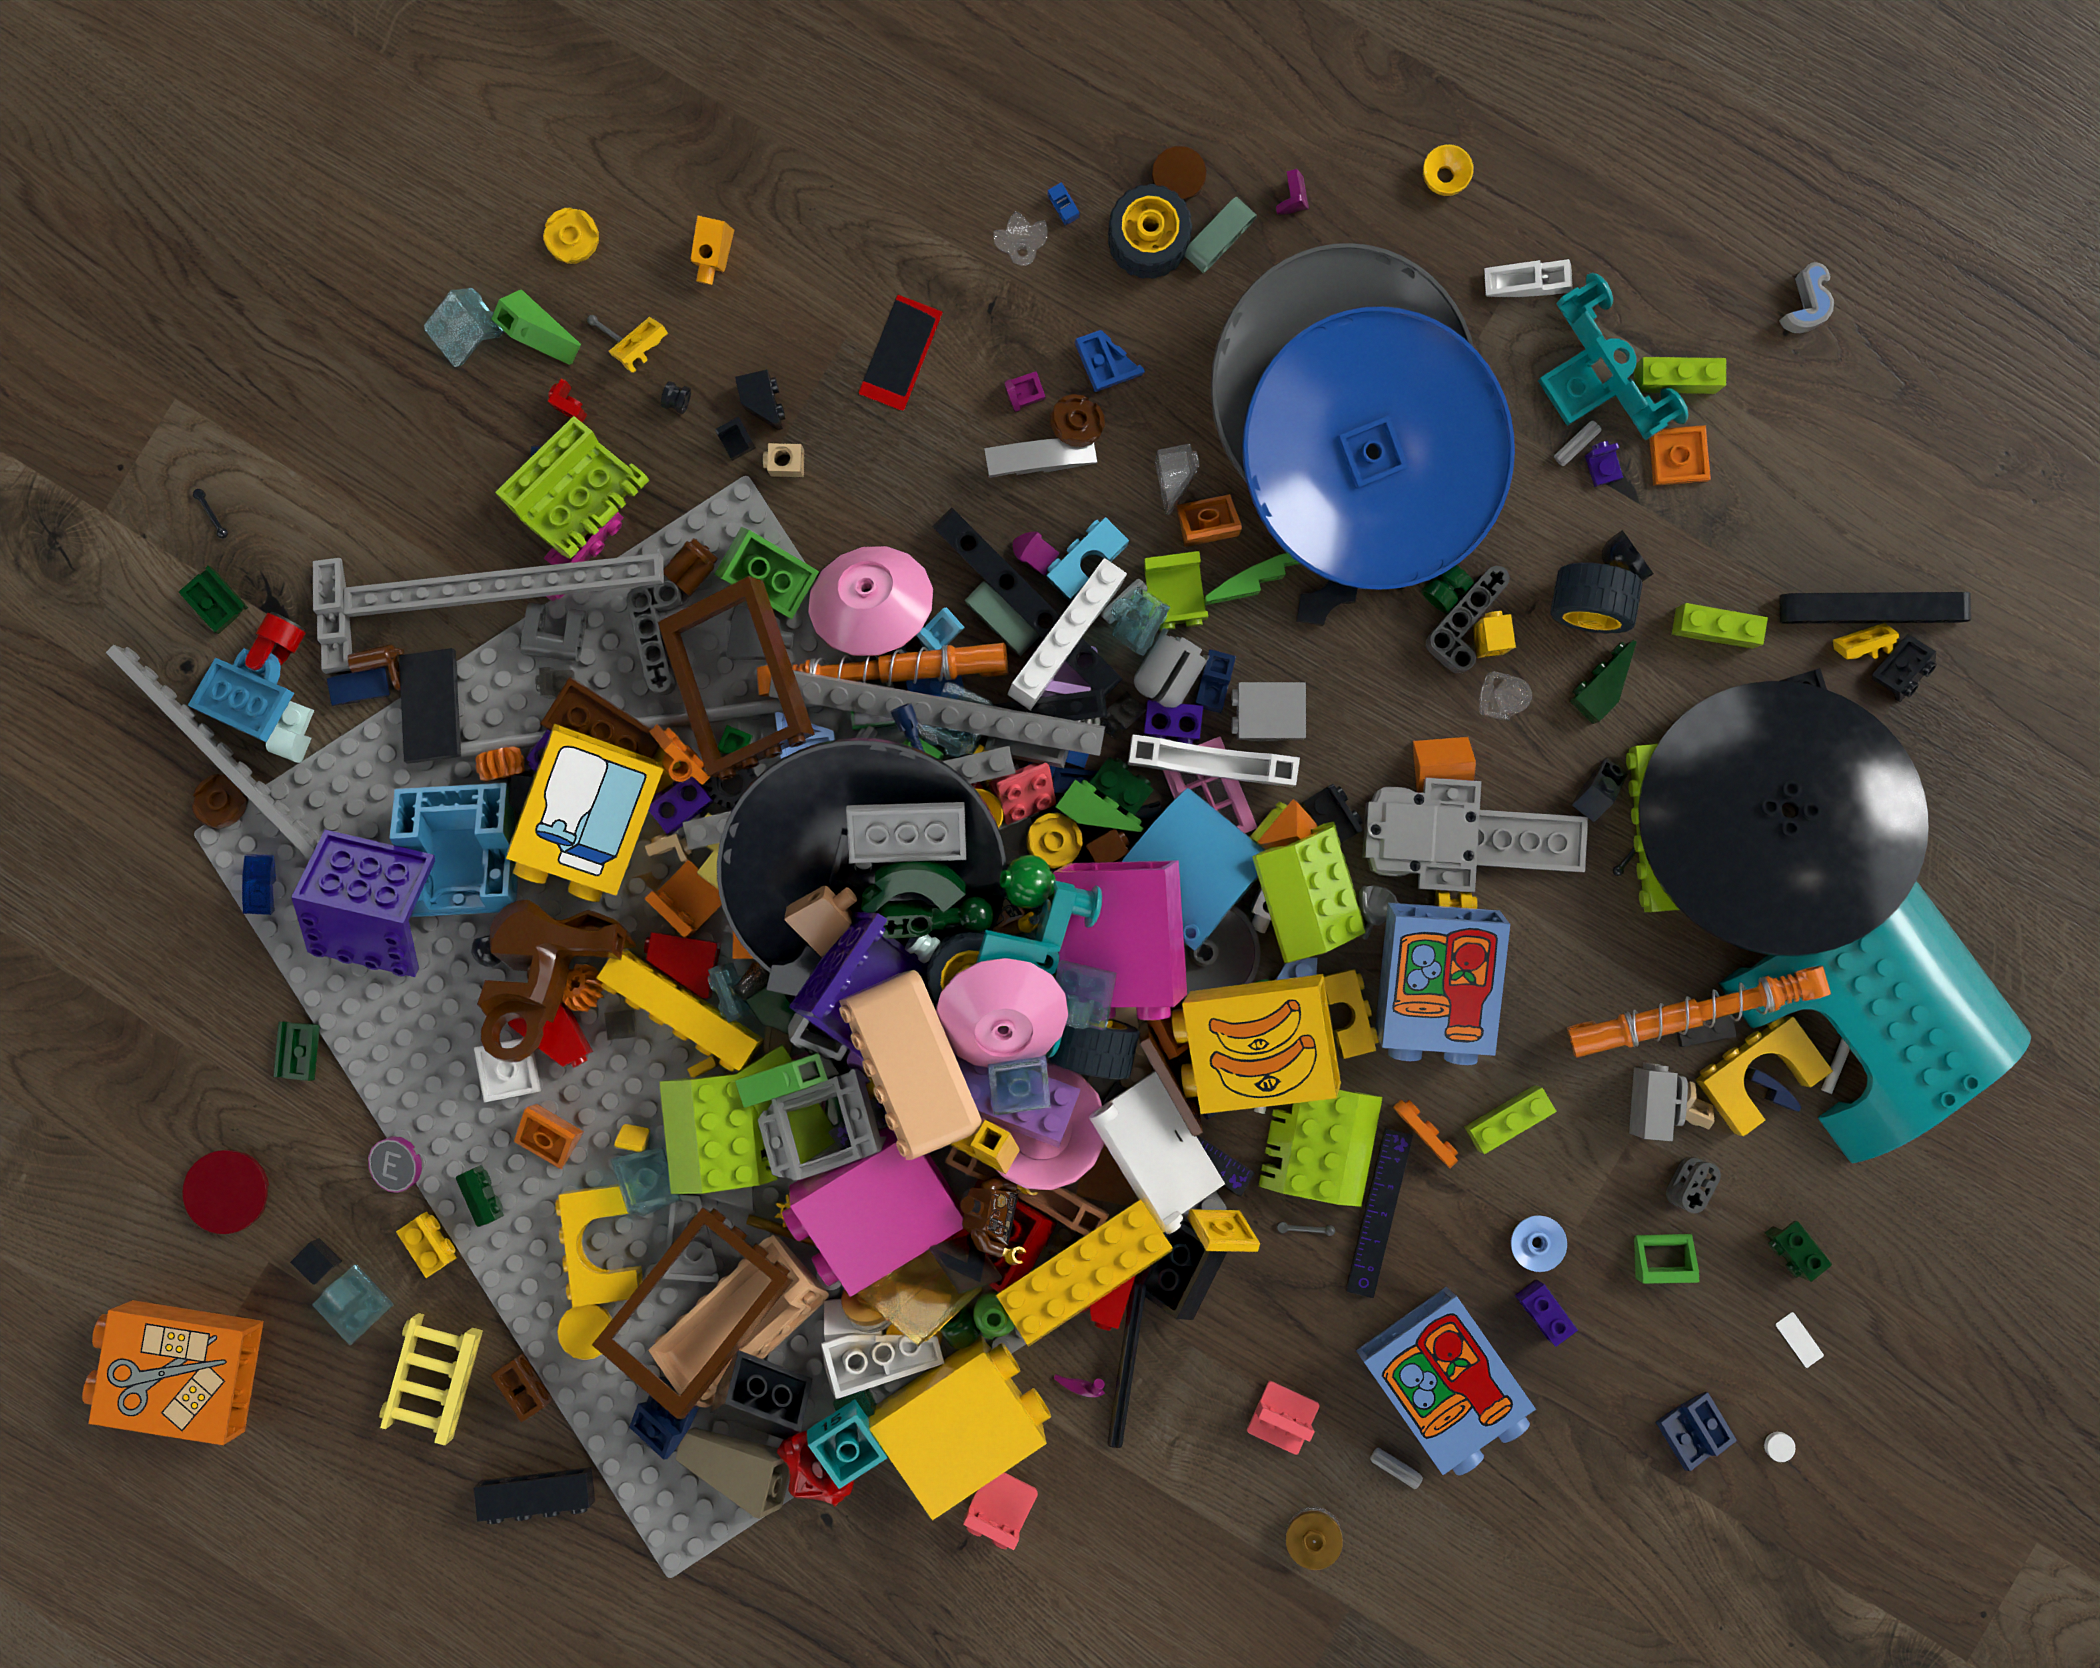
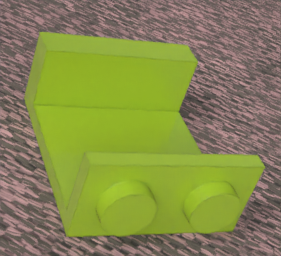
[1143,551,1208,631]

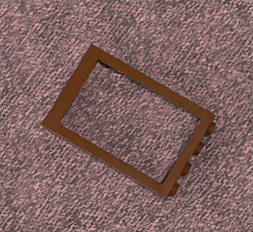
[658,576,815,780]
[592,1207,793,1419]

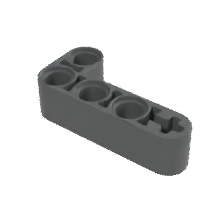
[1426,566,1510,674]
[627,580,683,695]

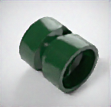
[1421,565,1474,614]

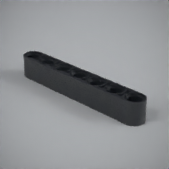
[1779,592,1971,624]

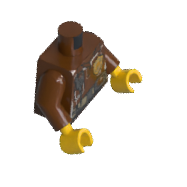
[960,1176,1038,1265]

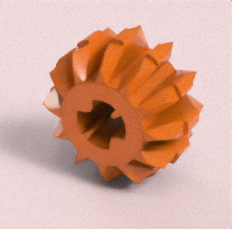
[475,746,525,782]
[561,964,604,1012]

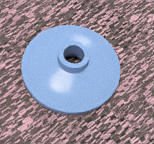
[1511,1215,1567,1272]

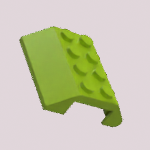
[495,416,649,559]
[1252,822,1366,963]
[659,1073,778,1194]
[1258,1089,1383,1207]

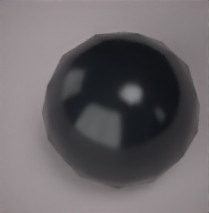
[471,935,501,967]

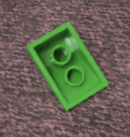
[714,527,819,619]

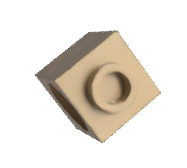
[763,443,804,477]

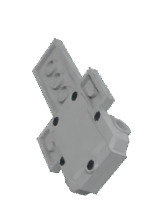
[1362,778,1588,892]

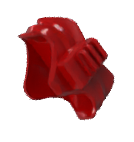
[777,1430,854,1507]

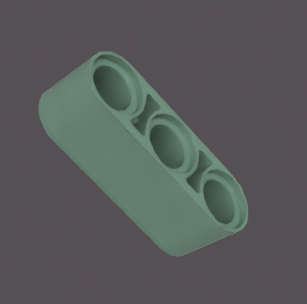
[1184,197,1257,273]
[964,581,1040,656]

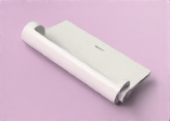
[1089,1071,1225,1234]

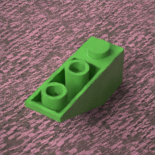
[491,289,581,365]
[1056,779,1143,833]
[735,1053,828,1108]

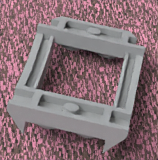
[758,1069,887,1181]

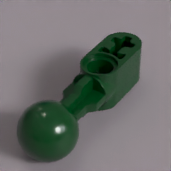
[875,897,994,939]

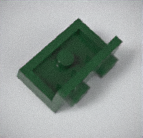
[1090,757,1154,816]
[456,1165,504,1227]
[1765,1221,1832,1282]

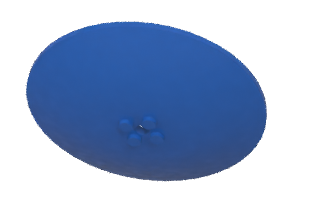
[1242,307,1515,590]

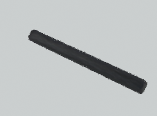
[1107,1283,1146,1448]

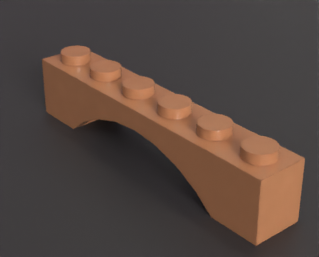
[945,1147,1108,1236]

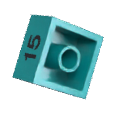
[807,1399,888,1489]

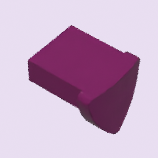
[1276,169,1309,215]
[1004,371,1046,412]
[1013,532,1059,576]

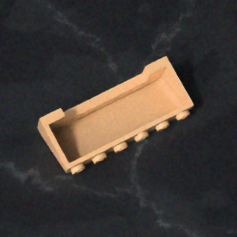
[839,970,983,1160]
[648,1235,829,1408]

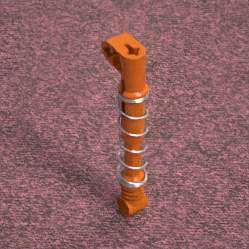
[757,643,1009,696]
[1566,966,1831,1058]

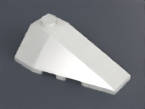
[821,1335,944,1399]

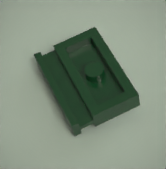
[178,566,248,634]
[273,1021,320,1081]

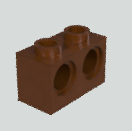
[1085,829,1131,863]
[491,1353,553,1423]

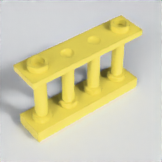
[379,1313,483,1445]

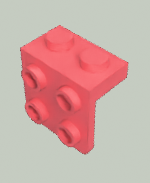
[963,1472,1038,1550]

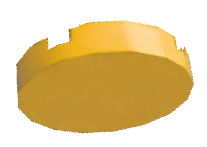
[543,208,599,264]
[1026,813,1083,869]
[557,1304,613,1360]

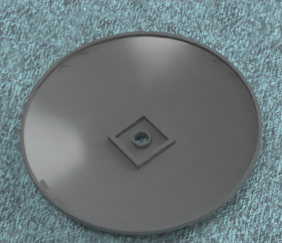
[1211,243,1474,482]

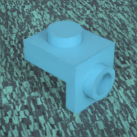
[916,607,965,651]

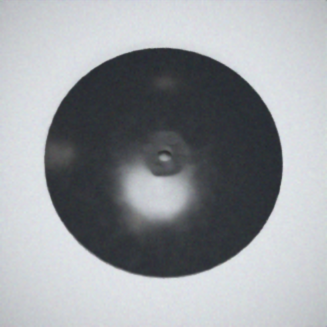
[1638,681,1929,956]
[717,738,1007,991]

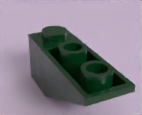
[1569,639,1637,724]

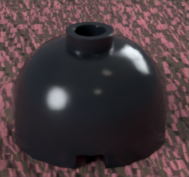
[1601,530,1654,582]

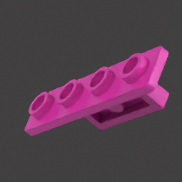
[544,513,624,601]

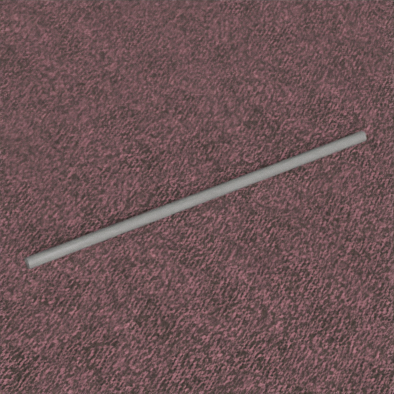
[461,682,894,757]

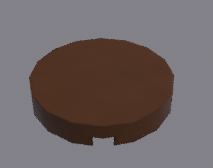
[1152,146,1207,201]
[1050,394,1105,447]
[192,774,248,829]

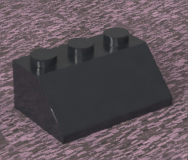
[1138,1220,1228,1320]
[710,1350,813,1440]

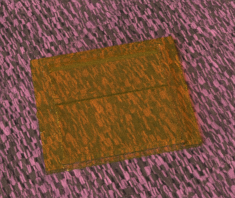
[858,1239,991,1346]

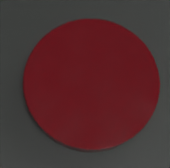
[182,1150,269,1234]

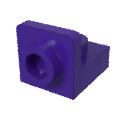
[1585,441,1623,487]

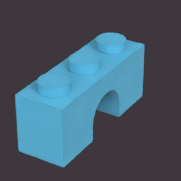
[1047,517,1129,602]

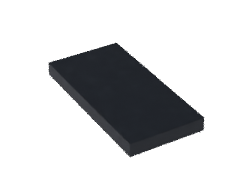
[399,648,461,764]

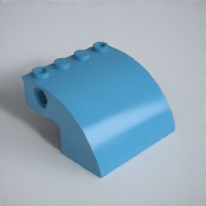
[389,783,518,917]
[1122,788,1265,951]

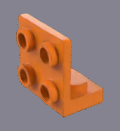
[644,860,722,938]

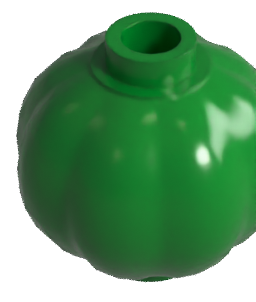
[1000,855,1056,909]

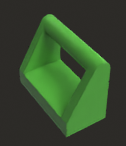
[1634,1234,1699,1284]

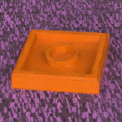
[1649,425,1711,486]

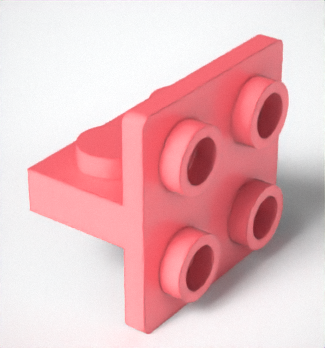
[988,763,1056,825]
[1247,1381,1320,1455]

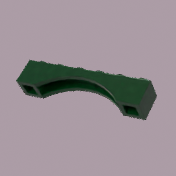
[745,986,844,1127]

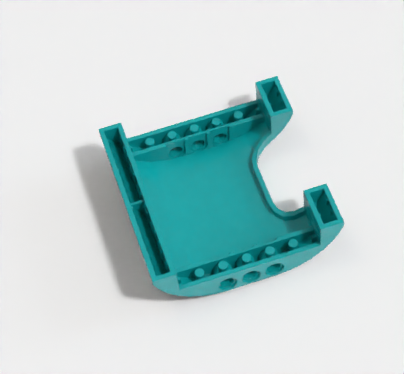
[1718,881,2031,1163]

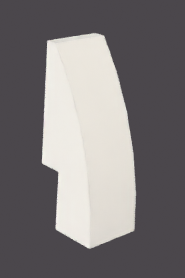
[1484,259,1573,297]

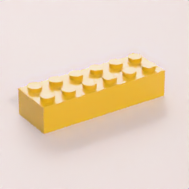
[597,949,764,1072]
[996,1199,1173,1347]

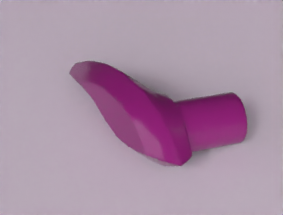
[1054,1374,1105,1397]

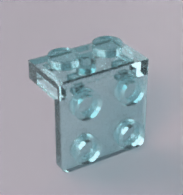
[424,288,504,367]
[916,682,993,757]

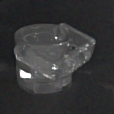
[1479,672,1532,721]

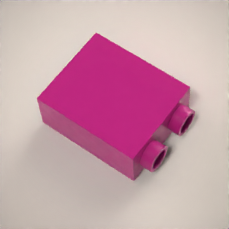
[1053,860,1187,1020]
[782,1126,964,1297]

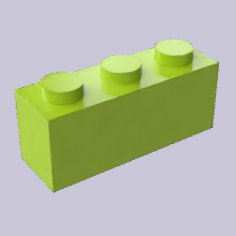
[1634,357,1726,394]
[1672,603,1768,649]
[1464,1085,1557,1154]

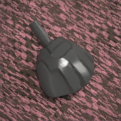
[1358,885,1399,940]

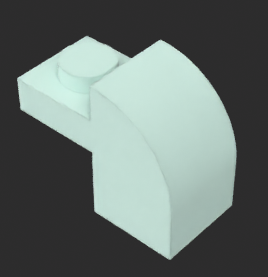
[266,701,314,763]

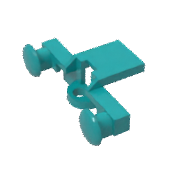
[1538,273,1689,441]
[976,881,1102,1058]

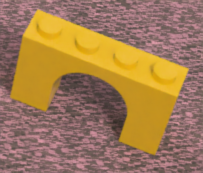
[1696,1016,1833,1137]
[950,1120,1020,1174]
[555,1182,643,1307]

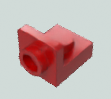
[548,378,587,423]

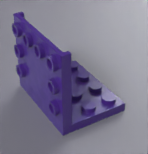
[291,829,435,977]
[789,912,928,1060]

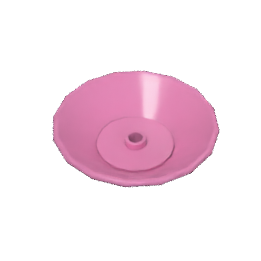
[808,546,933,656]
[936,958,1068,1069]
[981,1062,1105,1190]

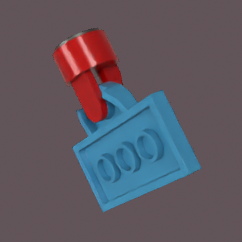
[188,612,306,742]

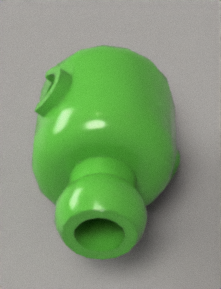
[973,1289,1015,1340]

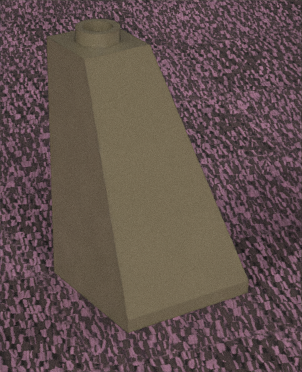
[675,1427,790,1519]

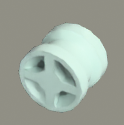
[905,934,941,964]

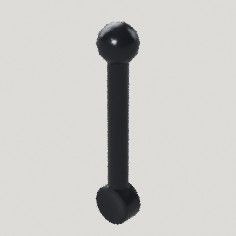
[193,489,228,539]
[1613,847,1637,876]

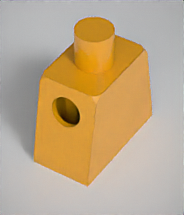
[691,216,734,285]

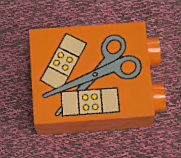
[82,1300,264,1445]

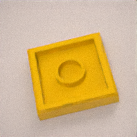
[1187,1209,1260,1252]

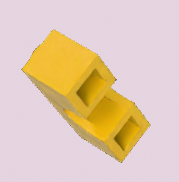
[1324,969,1379,1059]

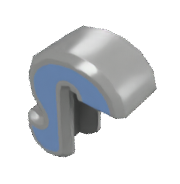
[1779,262,1834,333]

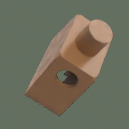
[784,886,857,957]

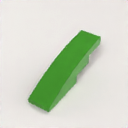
[1204,553,1300,605]

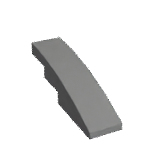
[984,438,1097,478]
[313,558,352,674]

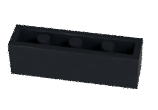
[474,1467,595,1524]

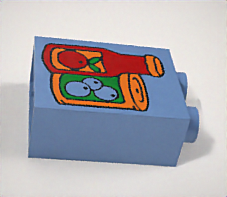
[1375,903,1510,1065]
[1356,1287,1536,1475]

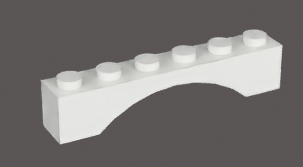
[1007,558,1127,710]
[1128,735,1300,788]

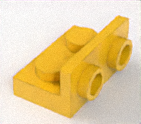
[396,1212,457,1278]

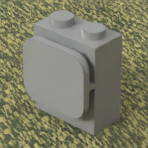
[1231,682,1306,741]
[1629,1063,1688,1141]

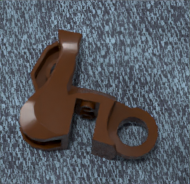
[477,899,636,1063]

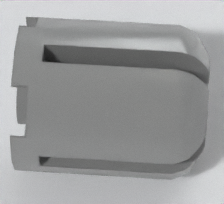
[1134,628,1210,708]

